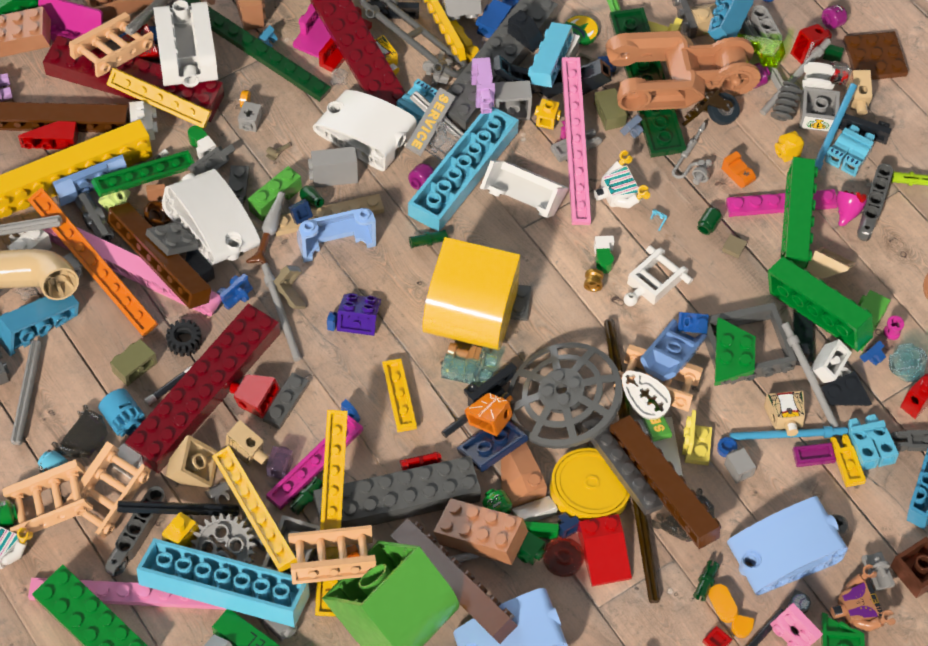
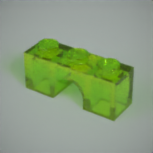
[736,33,786,68]

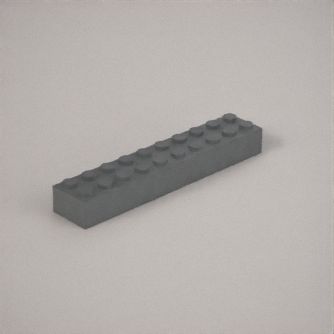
[445,0,558,133]

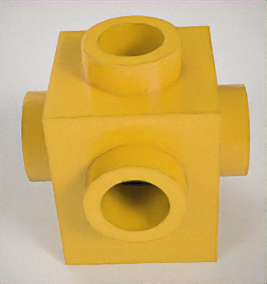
[535,99,562,130]

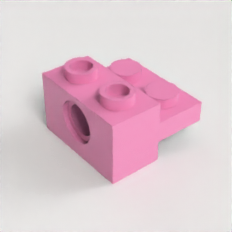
[770,603,823,646]

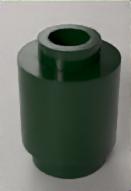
[697,207,722,235]

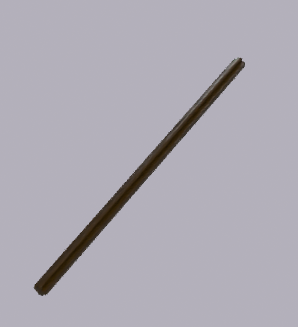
[604,319,660,603]

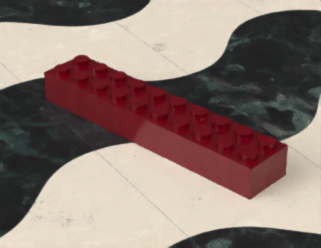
[43,35,224,122]
[125,303,280,474]

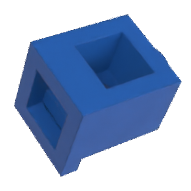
[678,312,709,334]

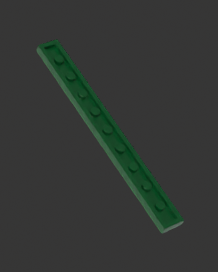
[183,0,331,102]

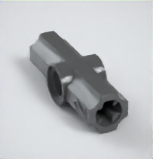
[75,193,114,242]

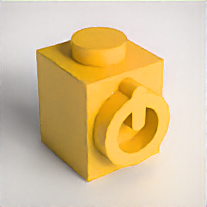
[775,131,804,162]

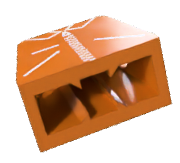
[465,392,513,436]

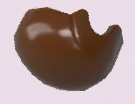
[144,201,171,227]

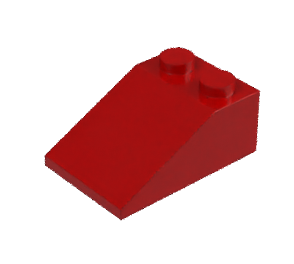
[577,514,632,587]

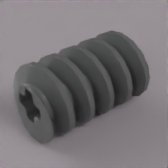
[770,81,803,121]

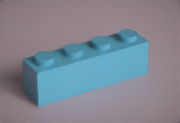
[528,22,573,88]

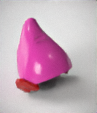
[836,190,867,226]

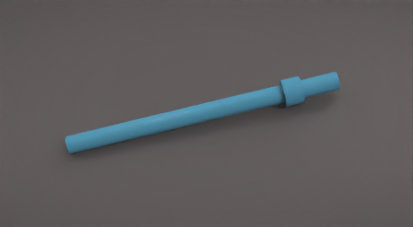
[814,83,857,179]
[729,426,848,440]

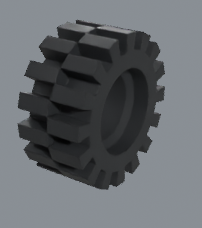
[166,319,202,357]

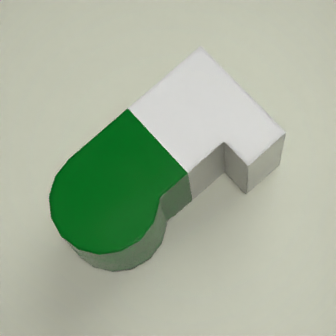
[188,126,216,159]
[594,235,614,274]

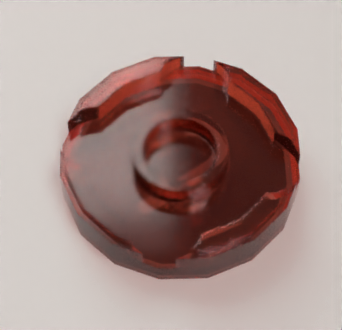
[543,537,584,577]

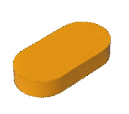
[708,584,739,623]

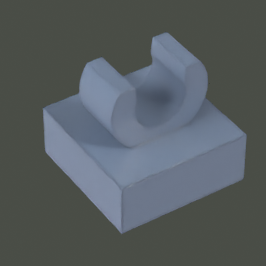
[620,114,644,138]

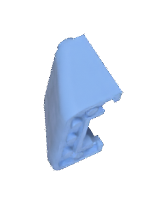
[297,208,376,263]

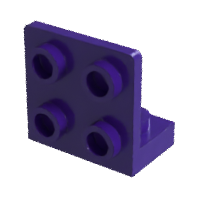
[337,293,381,336]

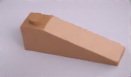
[501,442,547,508]

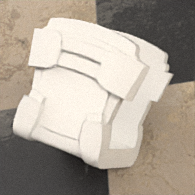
[802,62,835,91]

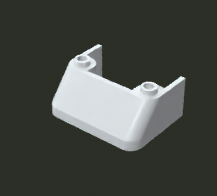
[480,160,569,218]

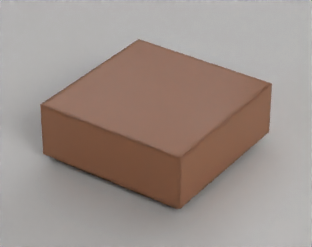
[146,184,165,201]

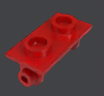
[400,452,442,471]

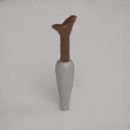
[246,192,285,264]

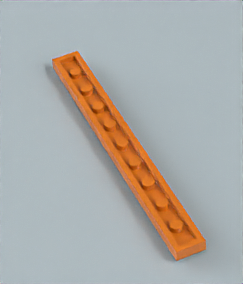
[27,187,158,337]

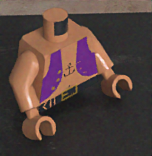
[830,564,896,632]

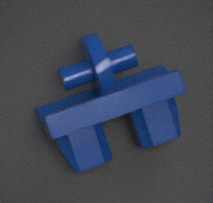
[217,274,253,310]

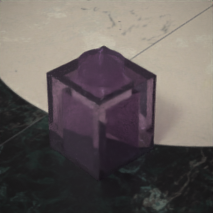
[266,446,293,479]

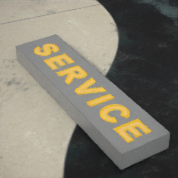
[405,87,456,157]

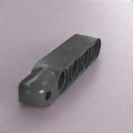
[857,163,893,242]
[105,486,166,577]

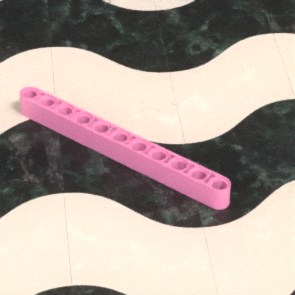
[43,227,222,316]

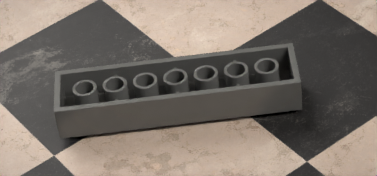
[313,456,481,528]

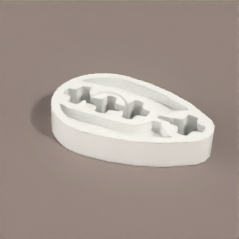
[622,370,671,420]

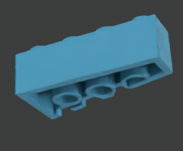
[708,0,754,42]
[0,295,79,356]
[906,449,928,530]

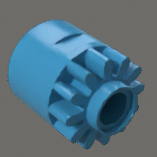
[98,389,146,437]

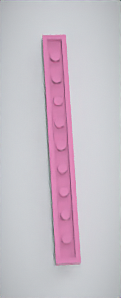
[561,57,591,225]
[28,578,227,610]

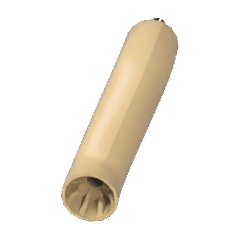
[0,249,79,300]

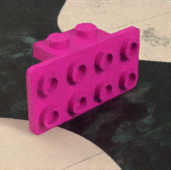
[38,0,103,41]
[293,3,331,58]

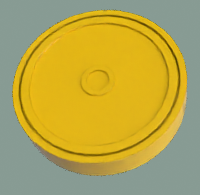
[550,448,630,521]

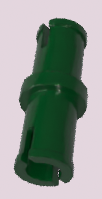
[409,230,448,249]
[289,477,323,515]
[693,560,720,601]

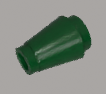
[299,185,324,208]

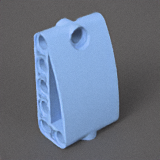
[727,496,848,595]
[453,588,568,646]

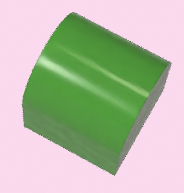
[322,541,459,646]

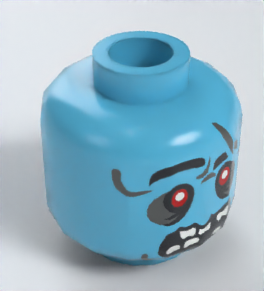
[38,450,68,473]

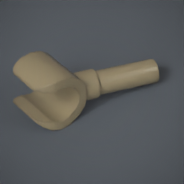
[266,143,290,160]

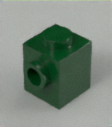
[517,531,546,565]

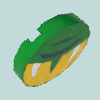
[565,15,598,46]

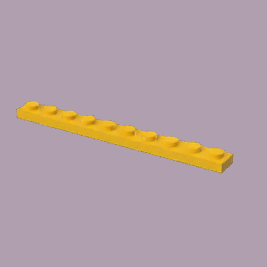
[315,410,348,617]

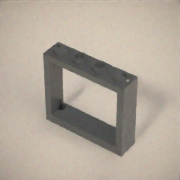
[702,302,797,385]

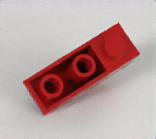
[18,121,79,150]

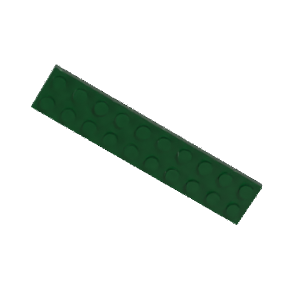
[609,7,686,158]

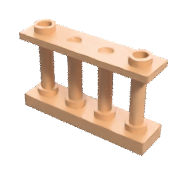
[69,12,154,77]
[614,344,703,411]
[63,441,151,538]
[2,459,94,536]
[288,525,376,585]

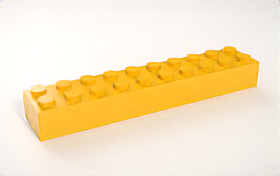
[0,119,153,218]

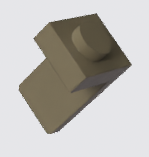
[273,265,307,309]

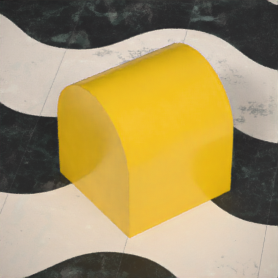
[422,237,520,351]

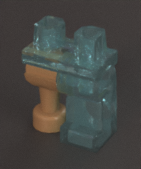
[441,343,498,387]

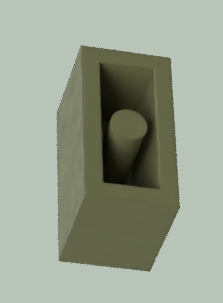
[594,88,629,131]
[110,339,157,387]

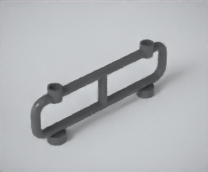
[360,0,468,78]

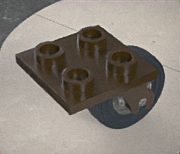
[682,90,740,126]

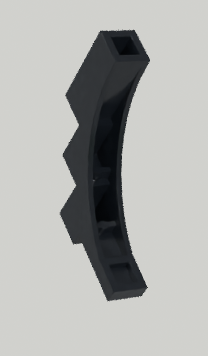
[493,55,612,99]

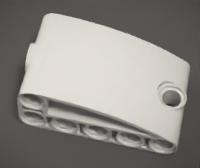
[153,0,218,87]
[313,89,417,171]
[162,169,260,265]

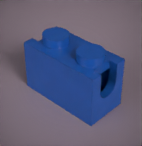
[476,0,512,38]

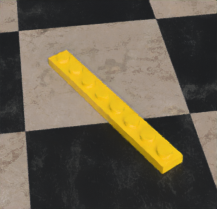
[212,446,297,572]

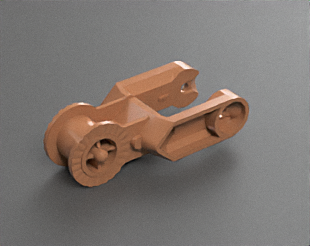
[606,31,761,111]

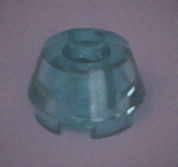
[889,343,927,382]

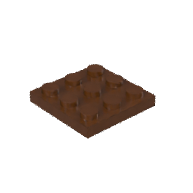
[843,31,908,80]

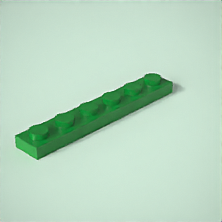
[91,150,195,197]

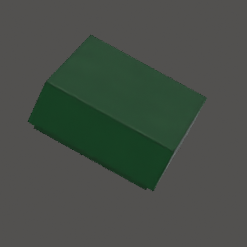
[823,44,844,64]

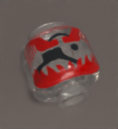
[828,61,852,85]

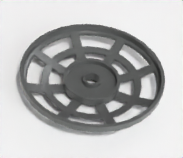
[508,342,623,449]

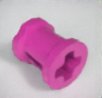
[884,316,904,340]

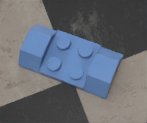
[53,155,127,206]
[640,319,707,381]

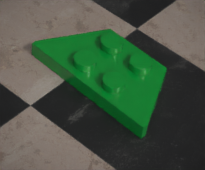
[714,318,756,386]
[821,613,865,646]

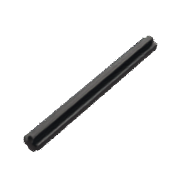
[117,500,239,517]

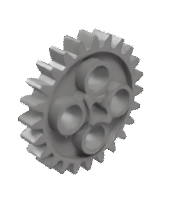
[191,513,257,563]

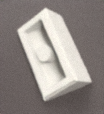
[512,496,558,522]

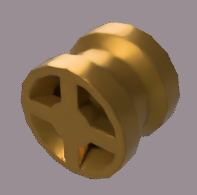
[584,269,604,292]

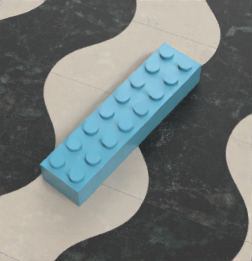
[408,107,519,231]
[136,538,310,627]

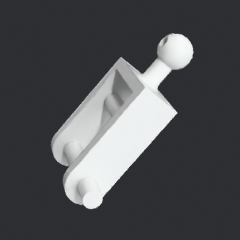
[623,245,693,306]

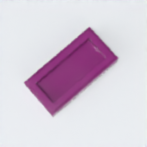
[792,442,836,467]

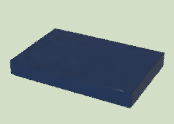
[457,421,528,472]

